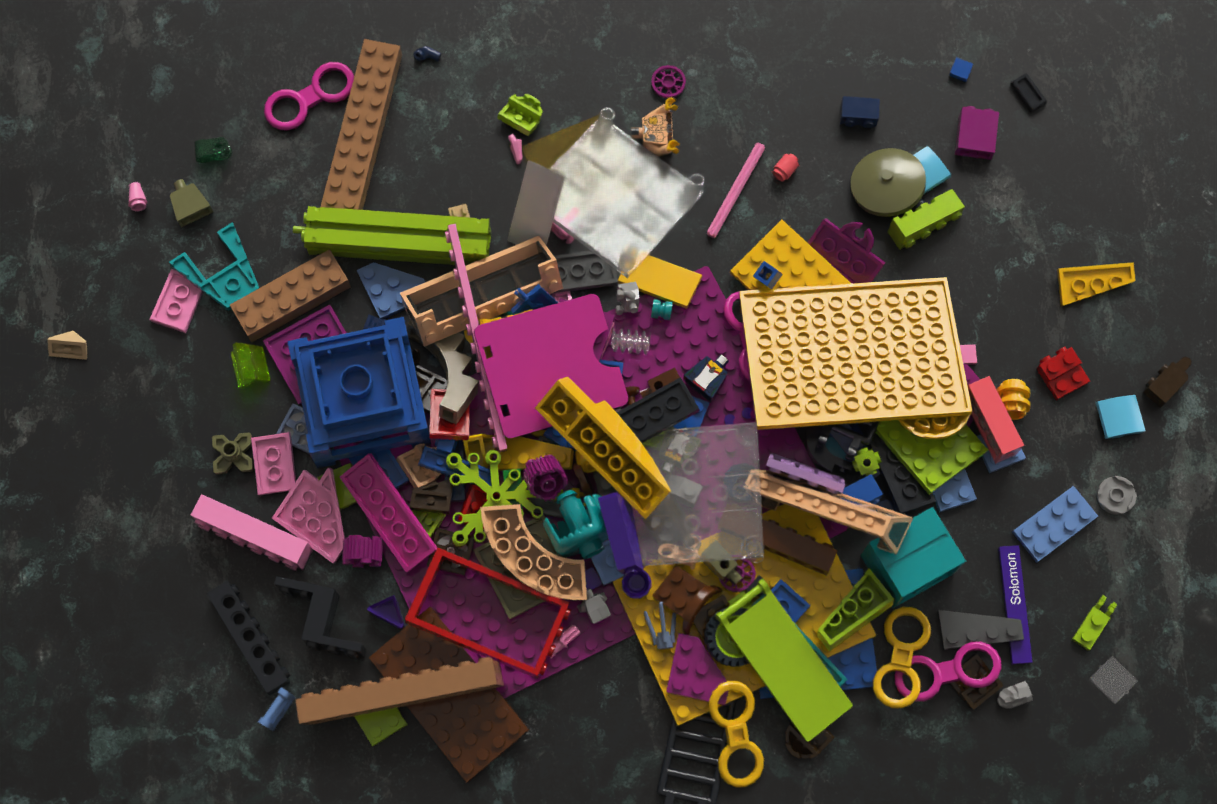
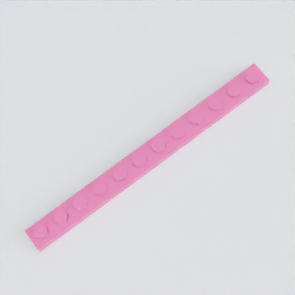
[445,224,507,452]

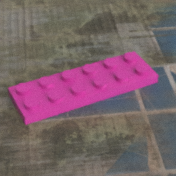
[340,453,437,572]

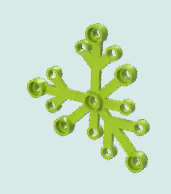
[446,450,563,547]

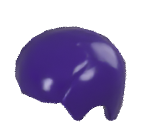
[622,570,652,599]

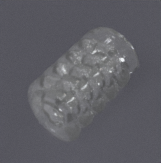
[611,328,651,355]

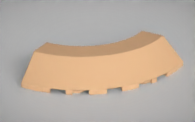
[480,504,587,600]

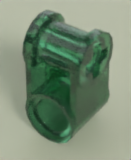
[194,137,232,163]

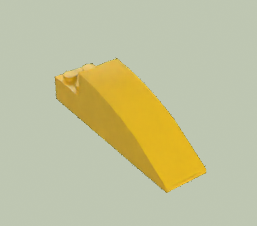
[535,377,671,519]

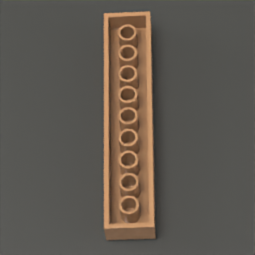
[321,39,402,210]
[296,657,504,725]

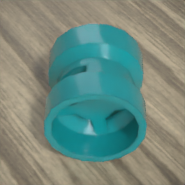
[651,299,673,321]

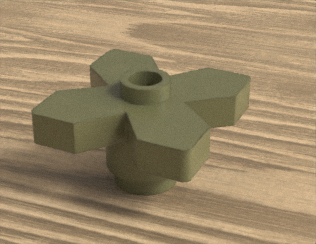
[212,433,254,475]

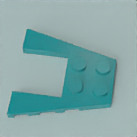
[169,222,259,311]

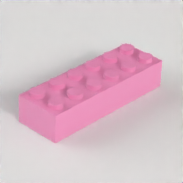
[191,494,313,571]

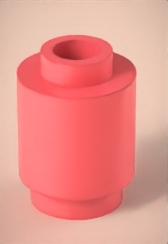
[772,154,799,181]

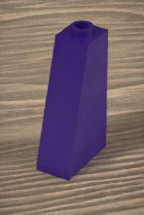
[598,492,643,576]

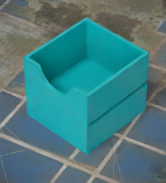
[860,507,966,609]

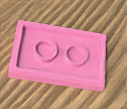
[150,269,203,333]
[251,432,296,496]

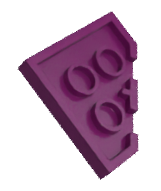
[666,633,728,706]

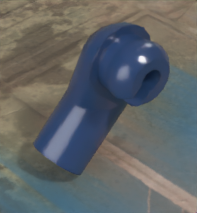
[413,46,441,61]

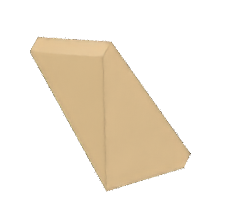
[47,331,88,359]

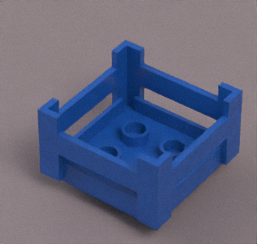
[287,317,431,469]

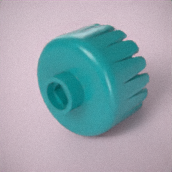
[543,490,609,559]

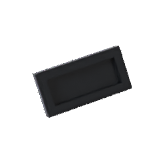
[1010,73,1047,112]

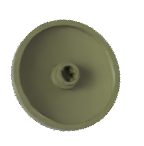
[851,148,926,217]

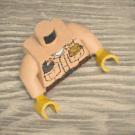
[631,98,680,156]

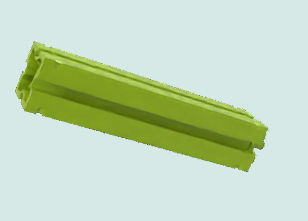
[293,206,491,266]

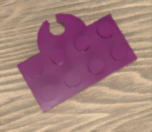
[808,218,885,284]

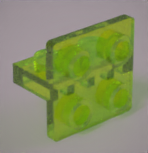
[231,343,270,388]

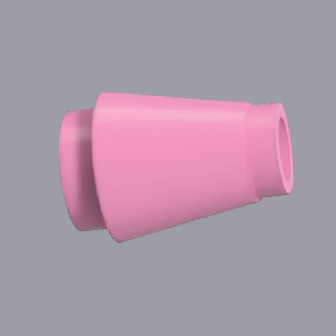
[128,182,147,211]

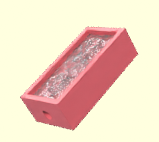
[968,376,1024,464]

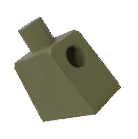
[170,179,213,227]
[701,540,743,586]

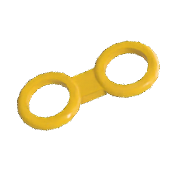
[873,607,931,708]
[709,681,764,787]

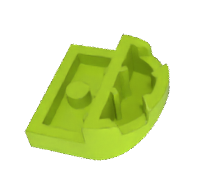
[497,94,543,136]

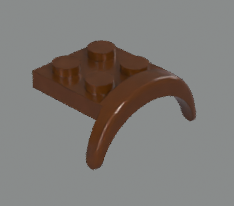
[652,565,723,635]

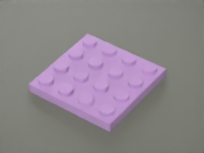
[766,452,845,494]

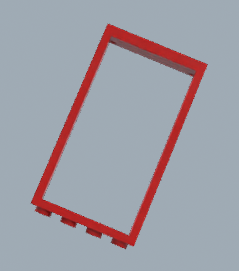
[405,548,571,679]

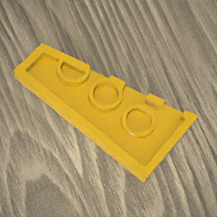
[1057,262,1136,307]
[498,436,574,471]

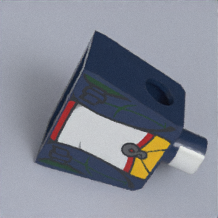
[683,354,729,403]

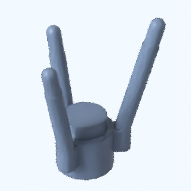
[643,601,676,650]

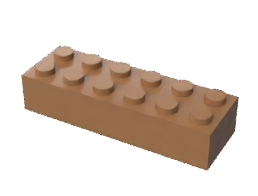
[230,249,351,343]

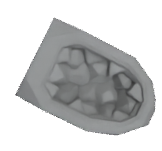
[997,681,1033,708]

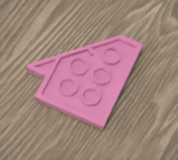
[272,468,345,563]

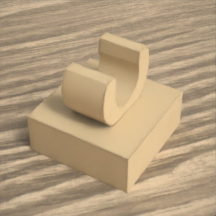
[448,204,470,218]

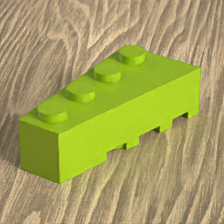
[888,189,965,250]
[817,568,894,652]

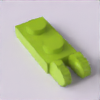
[1072,595,1117,651]

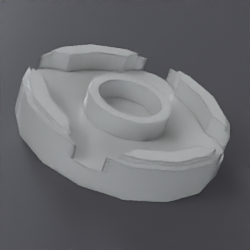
[1096,476,1137,515]

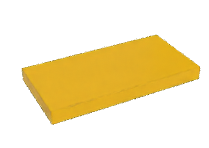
[618,250,702,309]

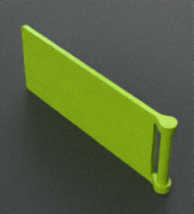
[715,579,853,742]

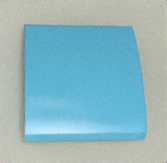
[914,146,951,194]
[1096,395,1146,439]

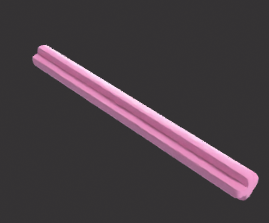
[707,143,765,238]

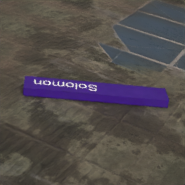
[998,545,1032,664]

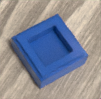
[949,57,973,82]

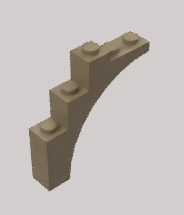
[407,320,479,424]

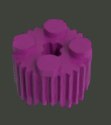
[523,455,568,502]
[342,535,383,568]

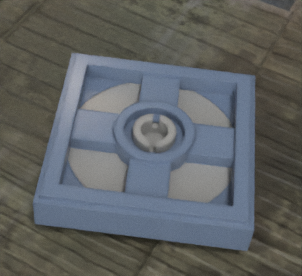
[276,403,310,454]

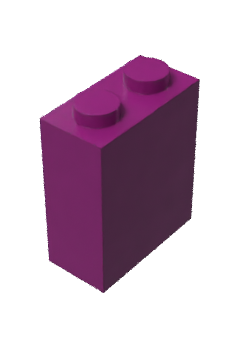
[955,106,999,160]

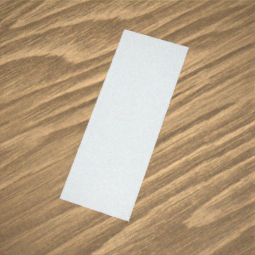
[507,160,565,245]

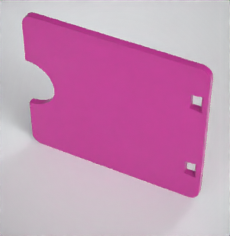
[474,294,628,438]

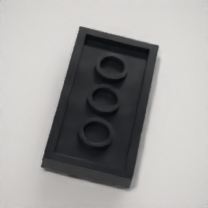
[617,377,700,443]

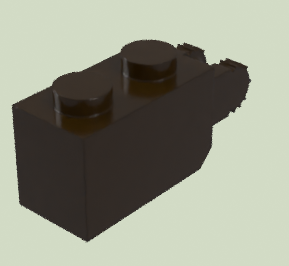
[1143,356,1192,408]

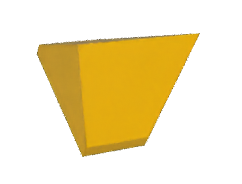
[463,434,497,469]

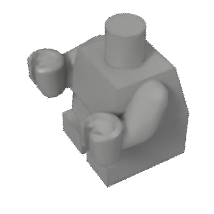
[615,282,639,315]
[577,588,611,624]

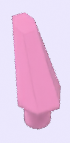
[508,134,522,164]

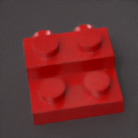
[1036,347,1090,401]

